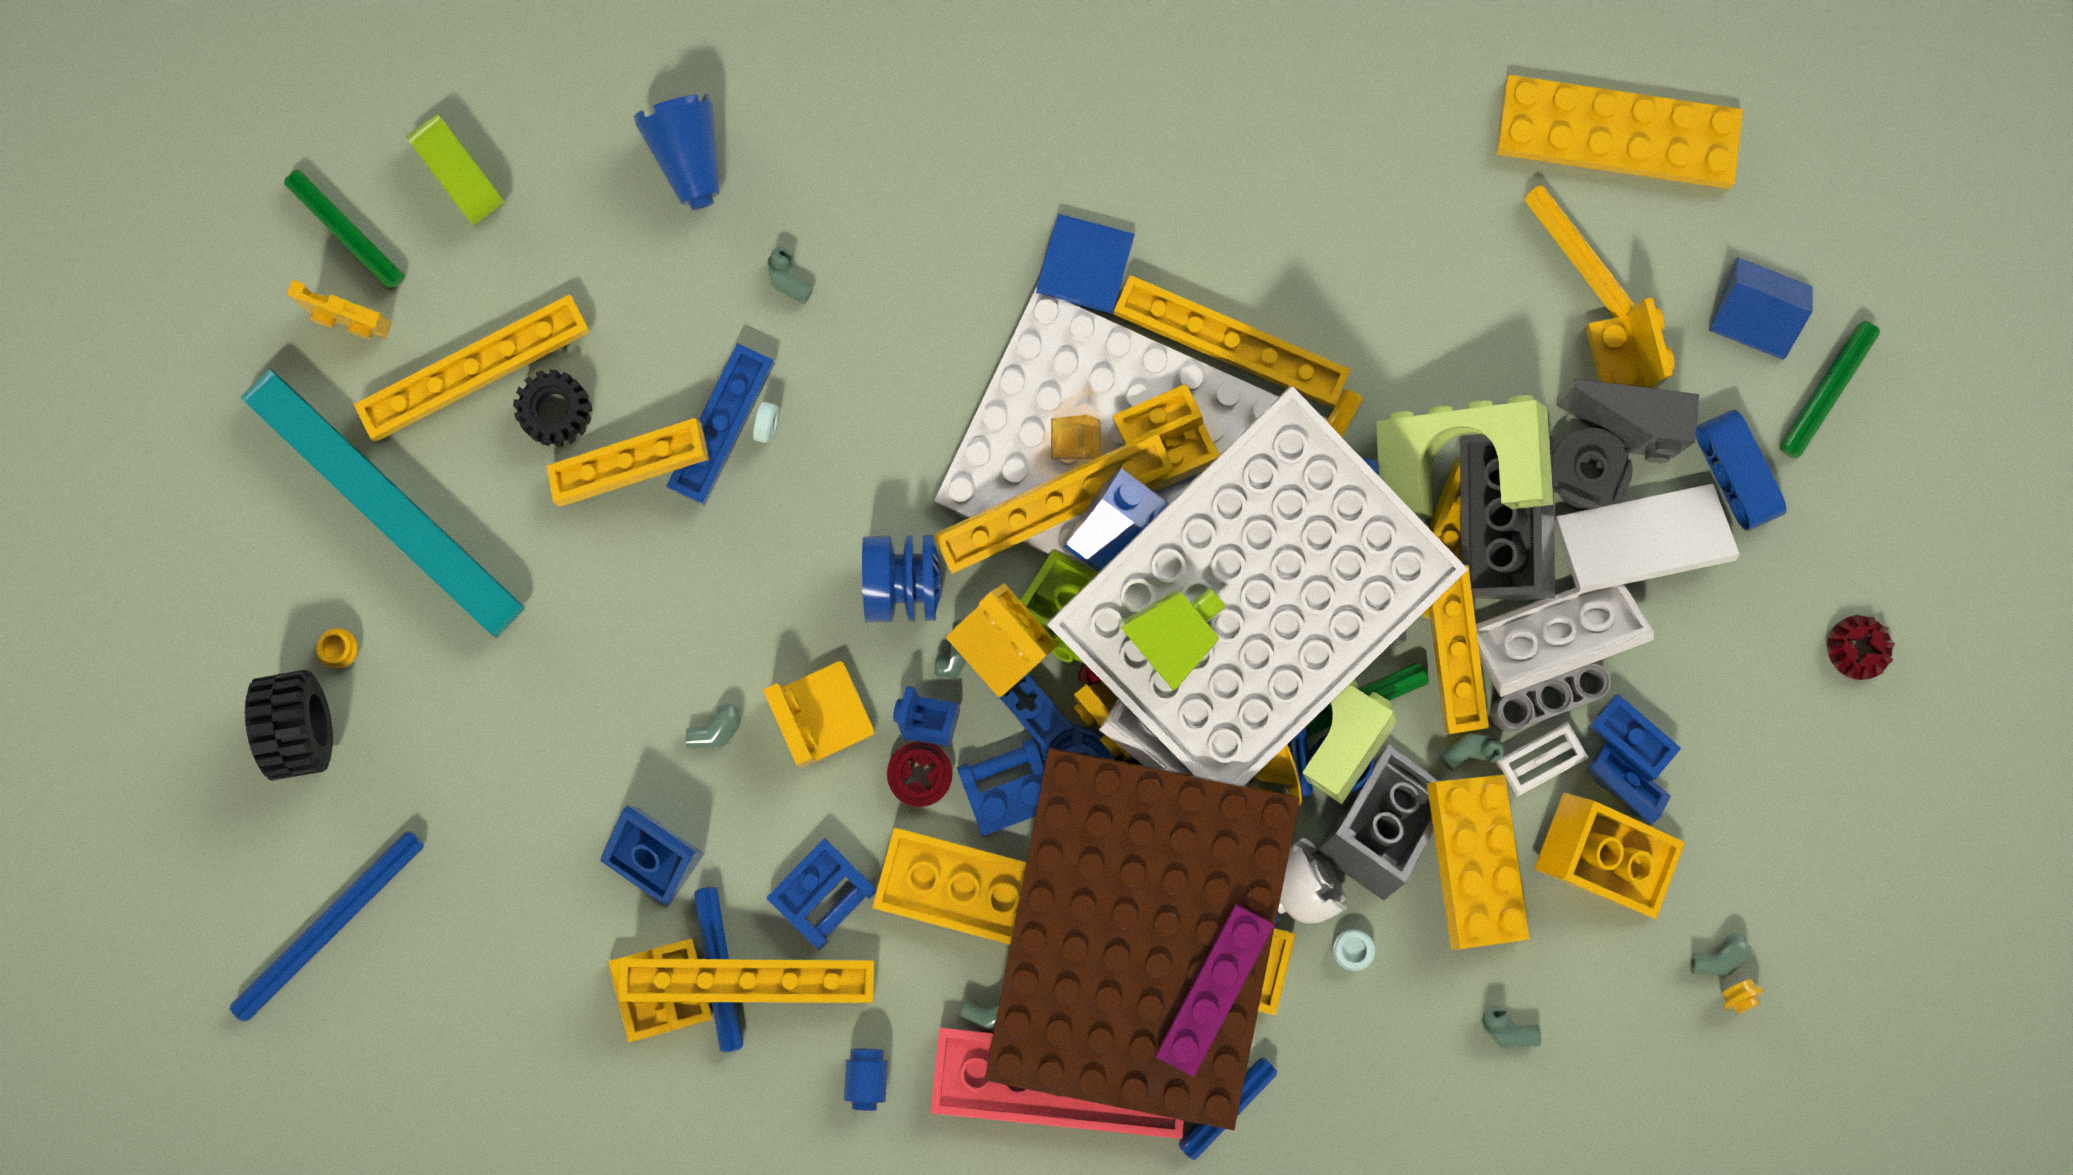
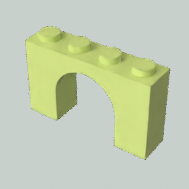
[1376,395,1554,520]
[1302,680,1397,804]

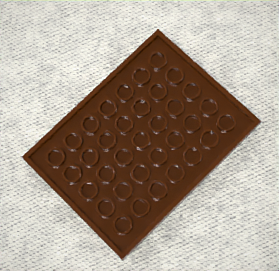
[984,747,1300,1130]

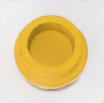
[316,628,359,669]
[1721,979,1764,1015]

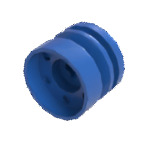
[862,535,941,623]

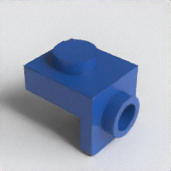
[893,686,960,746]

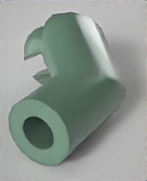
[767,247,813,304]
[935,620,966,680]
[686,703,741,749]
[1440,732,1504,772]
[1690,933,1751,976]
[959,998,999,1033]
[1482,1006,1541,1048]

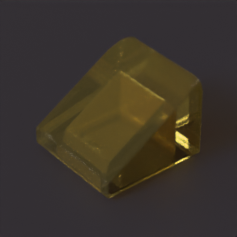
[1051,414,1101,460]

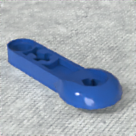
[998,674,1114,765]

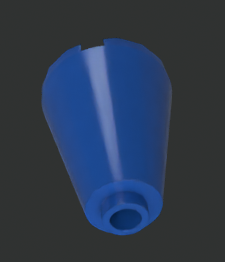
[633,94,720,210]

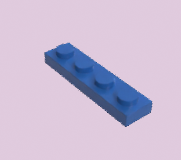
[666,343,775,506]

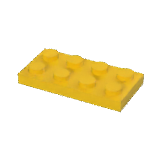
[1427,775,1530,950]

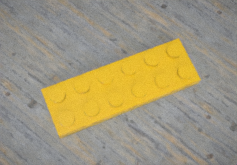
[1496,75,1743,189]

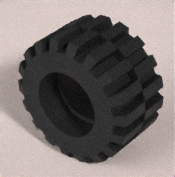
[245,670,333,781]

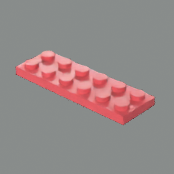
[930,1027,1184,1139]

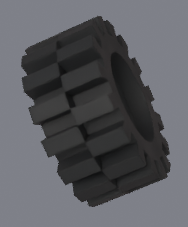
[513,369,592,447]

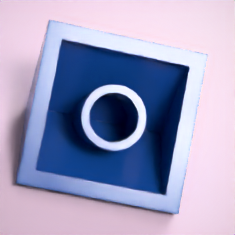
[1709,257,1813,360]
[600,805,704,907]

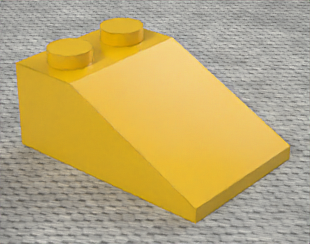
[1534,792,1685,919]

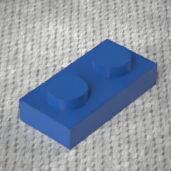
[1588,694,1681,780]
[1586,742,1671,826]

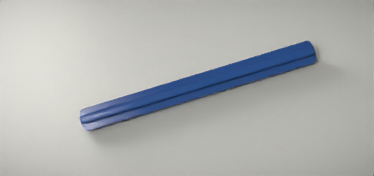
[229,831,424,1022]

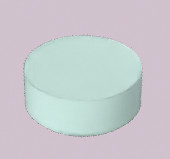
[753,401,779,444]
[1332,929,1375,971]

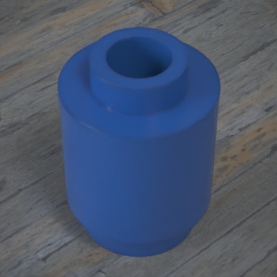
[844,1048,888,1111]

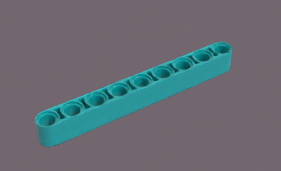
[241,368,525,638]

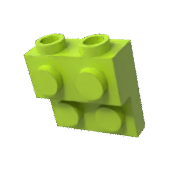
[1020,550,1098,663]

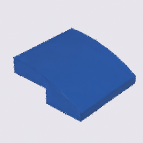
[1036,214,1135,314]

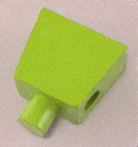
[1118,587,1226,691]

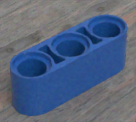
[1696,409,1787,531]

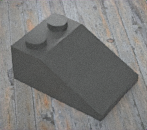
[1556,379,1699,463]
[1316,744,1439,901]

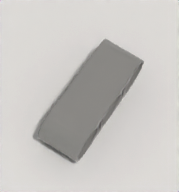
[1489,663,1611,733]

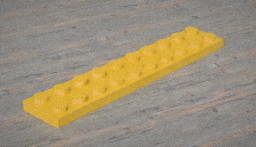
[872,827,1296,1016]

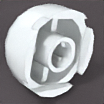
[1278,838,1347,924]

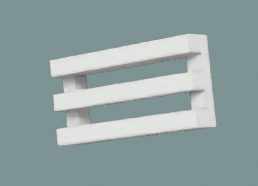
[1495,722,1588,797]

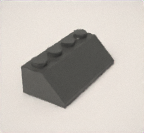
[1460,434,1555,600]

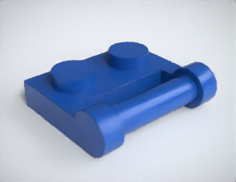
[957,738,1045,837]
[766,838,877,950]

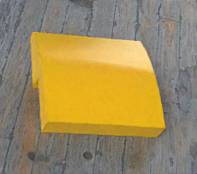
[1112,384,1220,492]
[607,938,712,1043]

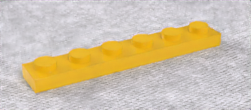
[1114,275,1351,409]
[353,294,591,442]
[933,431,1174,574]
[618,959,874,1003]

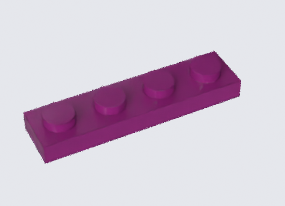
[1156,903,1274,1077]

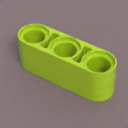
[405,113,506,227]

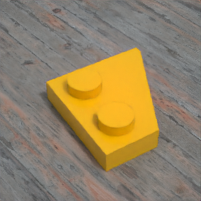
[287,280,392,339]

